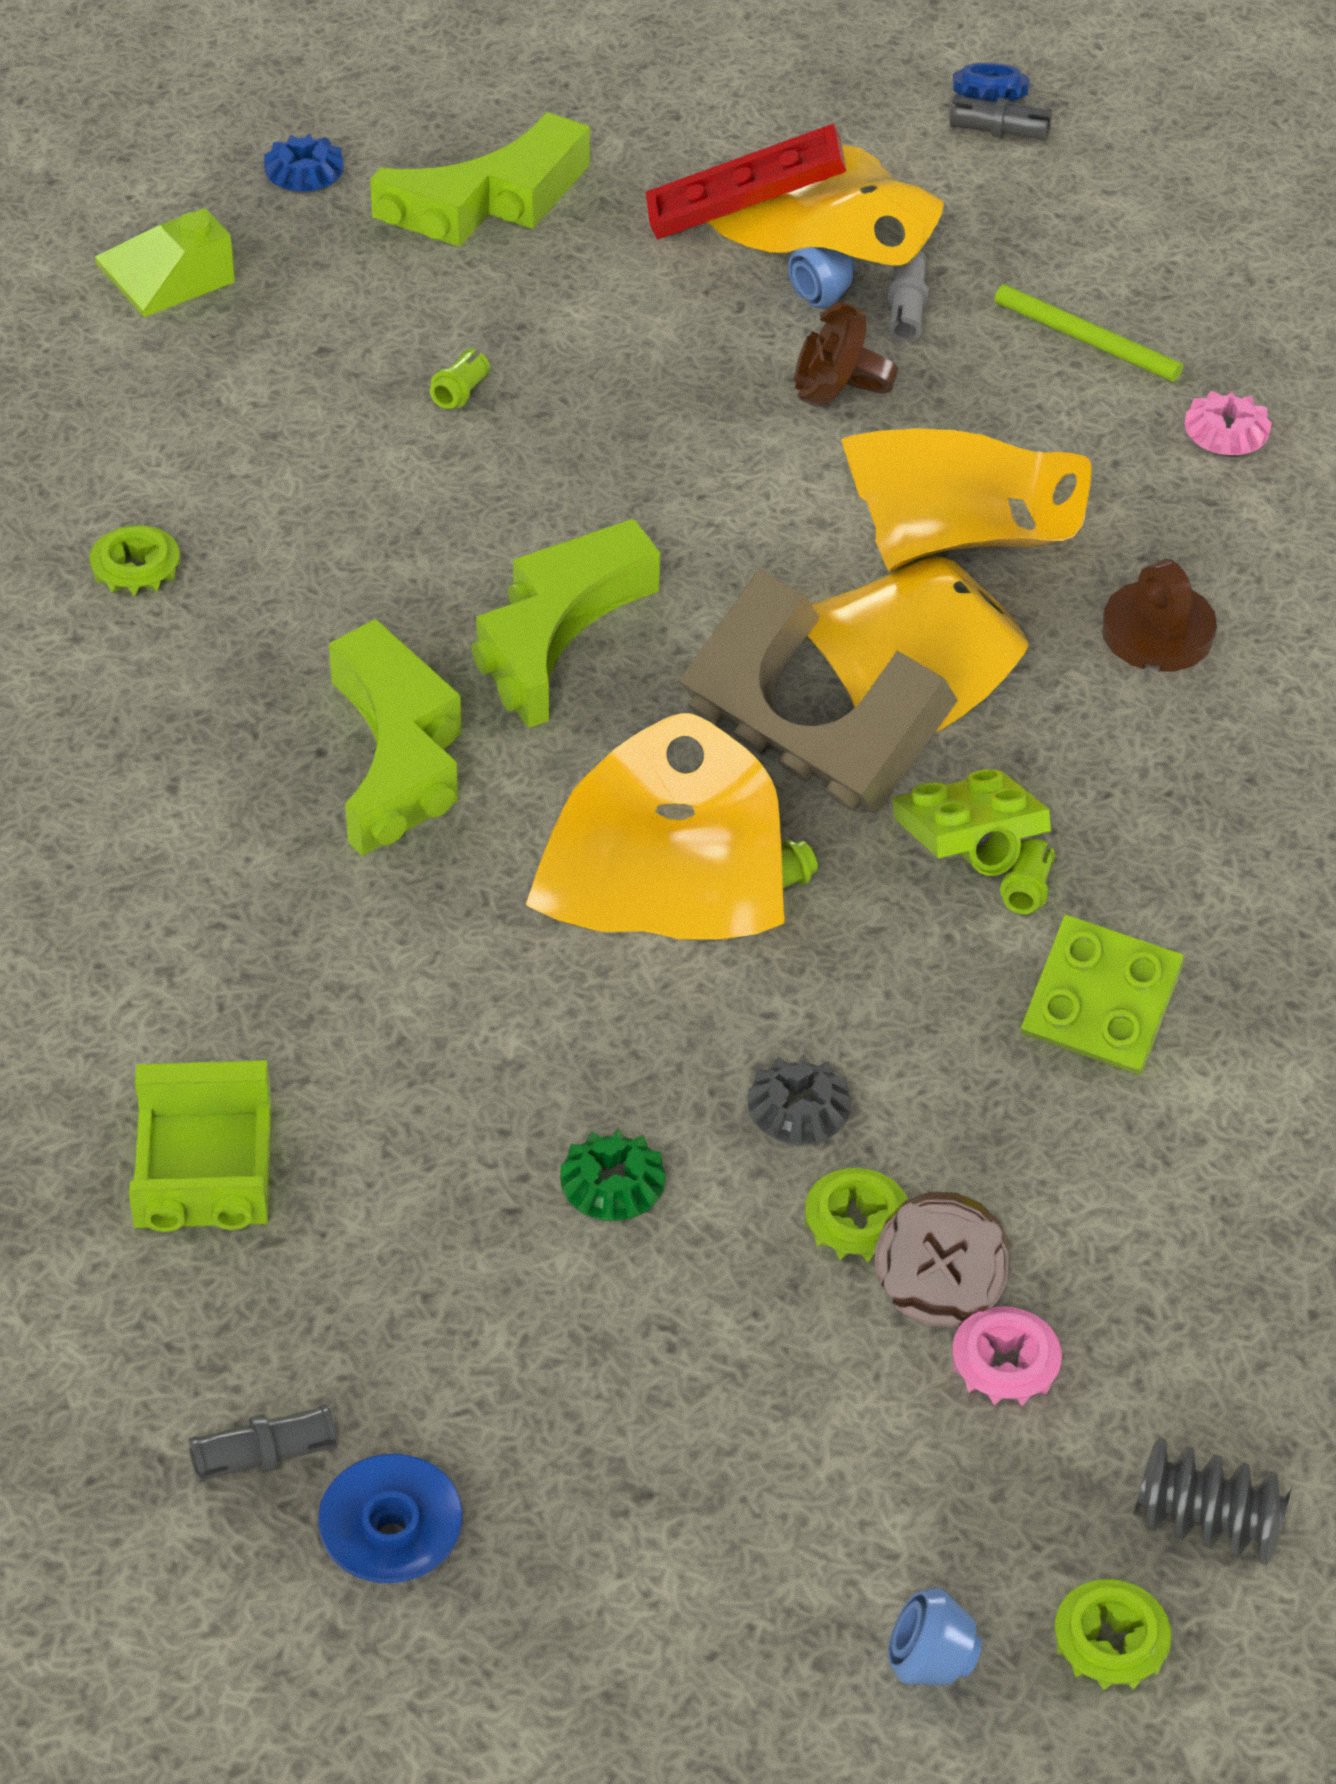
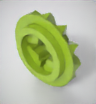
[89,525,181,597]
[805,1168,908,1263]
[1053,1579,1172,1691]

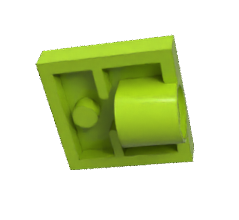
[892,769,1051,876]
[1020,914,1185,1075]

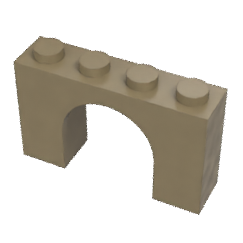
[678,568,958,814]

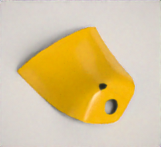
[706,145,944,266]
[841,428,1092,573]
[807,556,1029,732]
[526,713,785,940]

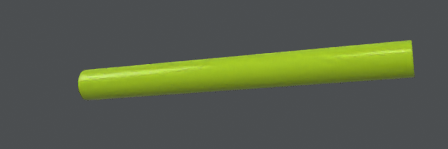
[994,284,1184,383]

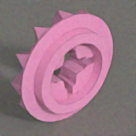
[1185,390,1272,455]
[952,1306,1062,1406]

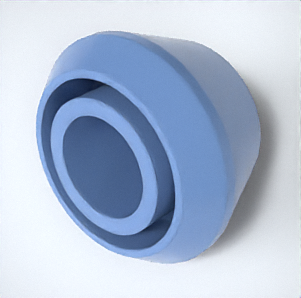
[788,247,855,309]
[888,1587,982,1685]

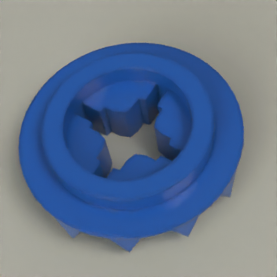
[953,63,1030,102]
[264,134,344,192]

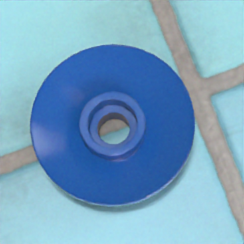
[318,1454,463,1583]

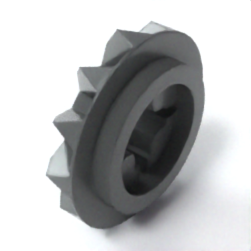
[748,1054,852,1144]

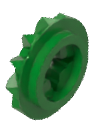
[560,1127,665,1221]

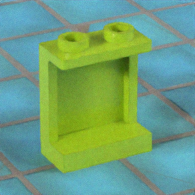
[129,1060,272,1232]

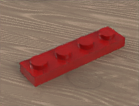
[645,123,847,240]

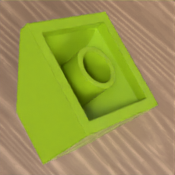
[95,208,235,317]

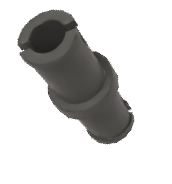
[950,94,1052,141]
[188,1404,337,1483]

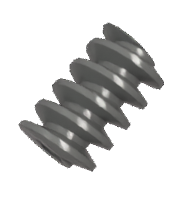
[1134,1437,1292,1566]

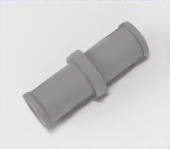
[887,251,929,341]

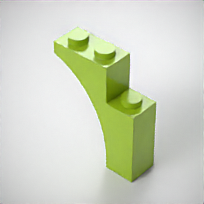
[370,112,590,247]
[471,518,660,728]
[329,618,462,856]

